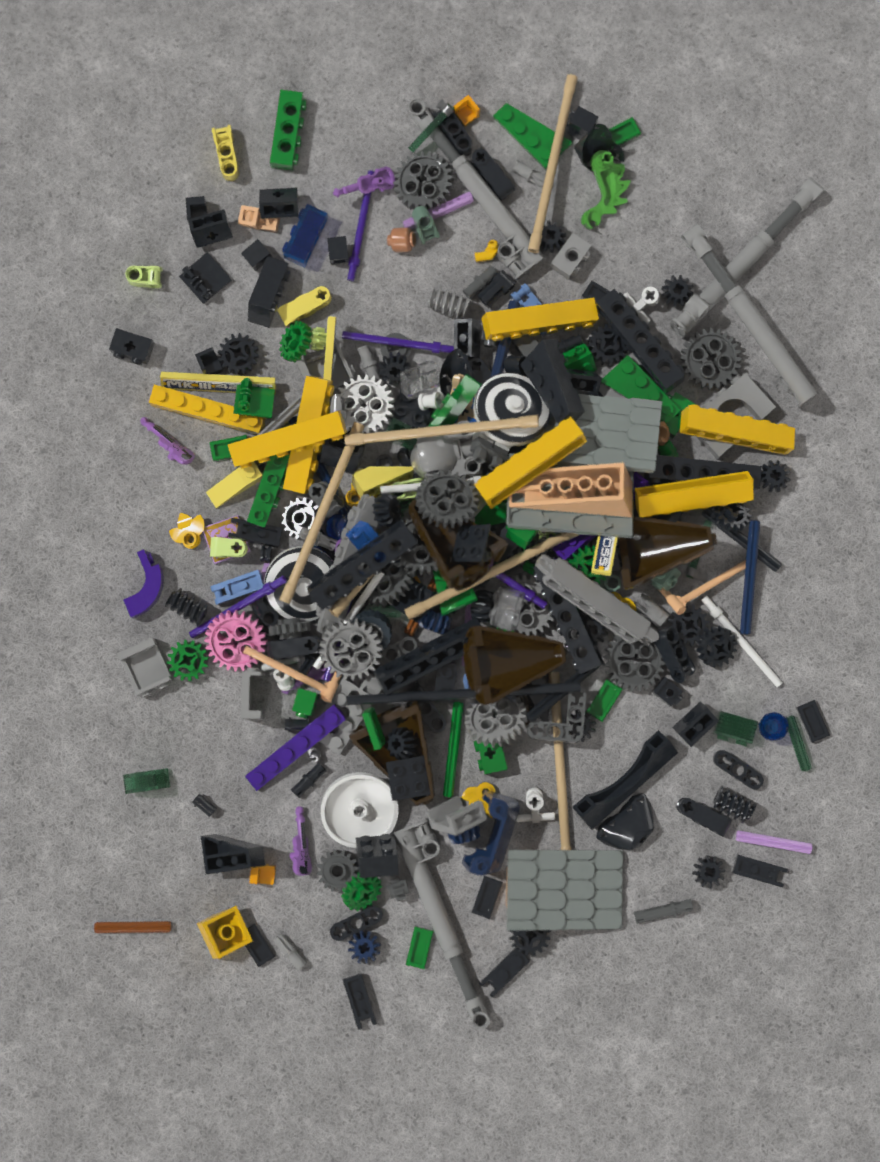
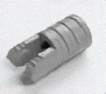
[329,394,346,425]
[635,593,669,628]

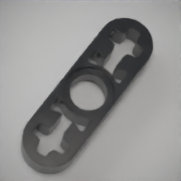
[713,750,764,789]
[330,906,383,941]

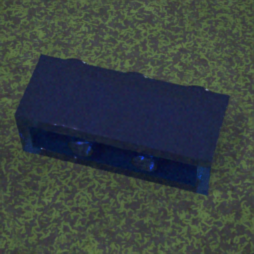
[282,204,329,268]

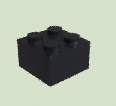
[355,834,399,878]

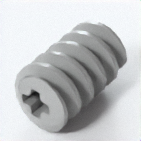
[428,287,470,319]

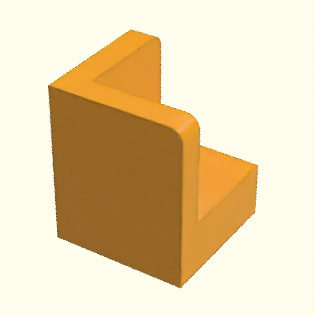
[453,95,480,127]
[249,864,276,885]

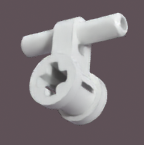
[624,287,660,324]
[418,386,444,410]
[261,657,300,691]
[517,788,555,823]

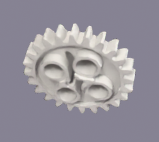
[336,375,395,433]

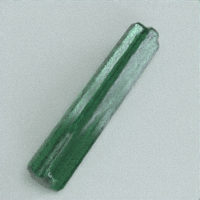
[784,715,812,771]

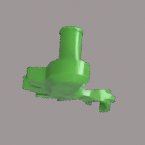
[581,150,631,230]

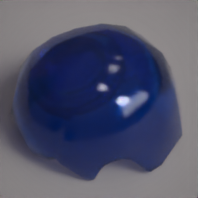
[326,513,348,541]
[758,712,789,741]

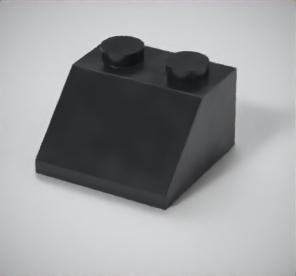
[319,431,367,473]

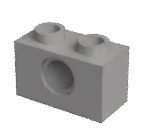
[550,233,592,280]

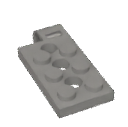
[318,671,382,755]

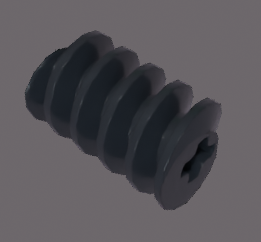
[165,588,208,627]
[713,785,757,824]

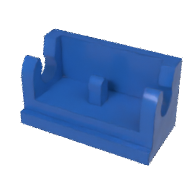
[346,520,384,558]

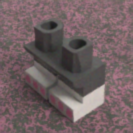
[470,431,513,471]

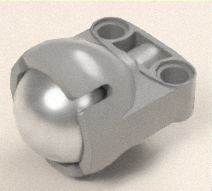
[410,421,483,480]

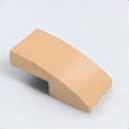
[238,205,280,233]

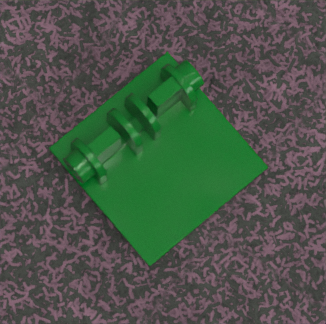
[233,378,275,418]

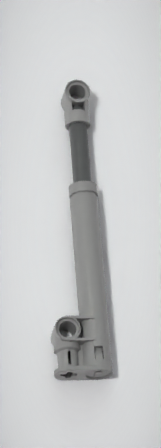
[409,99,545,281]
[670,177,825,338]
[681,224,817,408]
[393,818,490,1030]

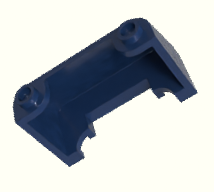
[462,789,520,876]

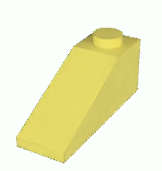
[206,461,263,508]
[352,466,414,497]

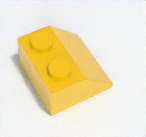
[197,906,253,959]

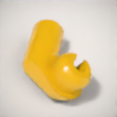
[474,240,499,262]

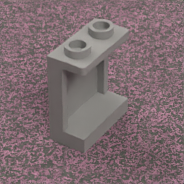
[296,344,356,390]
[117,638,173,698]
[241,668,265,719]
[427,796,487,835]

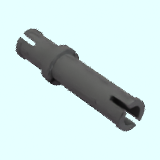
[634,899,694,924]

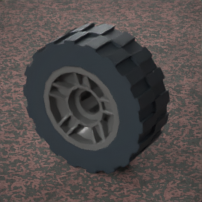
[351,610,392,654]

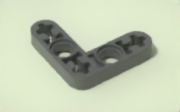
[527,687,586,743]

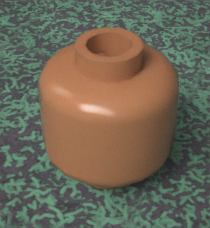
[387,227,416,253]

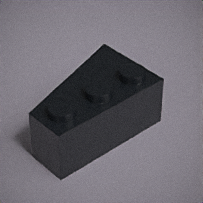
[248,256,291,328]
[201,834,266,875]

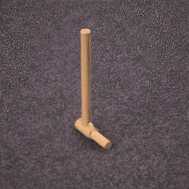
[659,560,746,615]
[243,646,342,703]

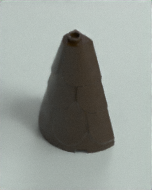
[408,499,508,591]
[618,516,717,590]
[463,626,567,705]
[349,701,435,805]

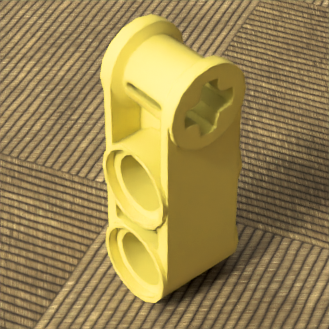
[212,124,239,181]
[277,286,331,327]

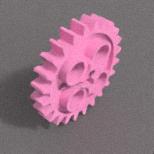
[204,610,268,672]

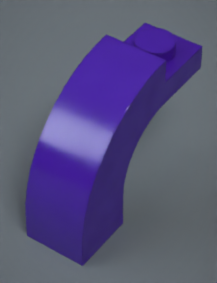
[123,549,164,618]

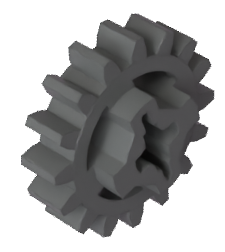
[268,618,311,640]

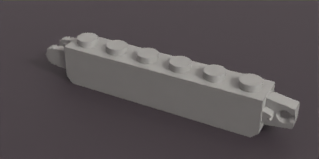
[316,494,378,635]
[535,554,659,645]

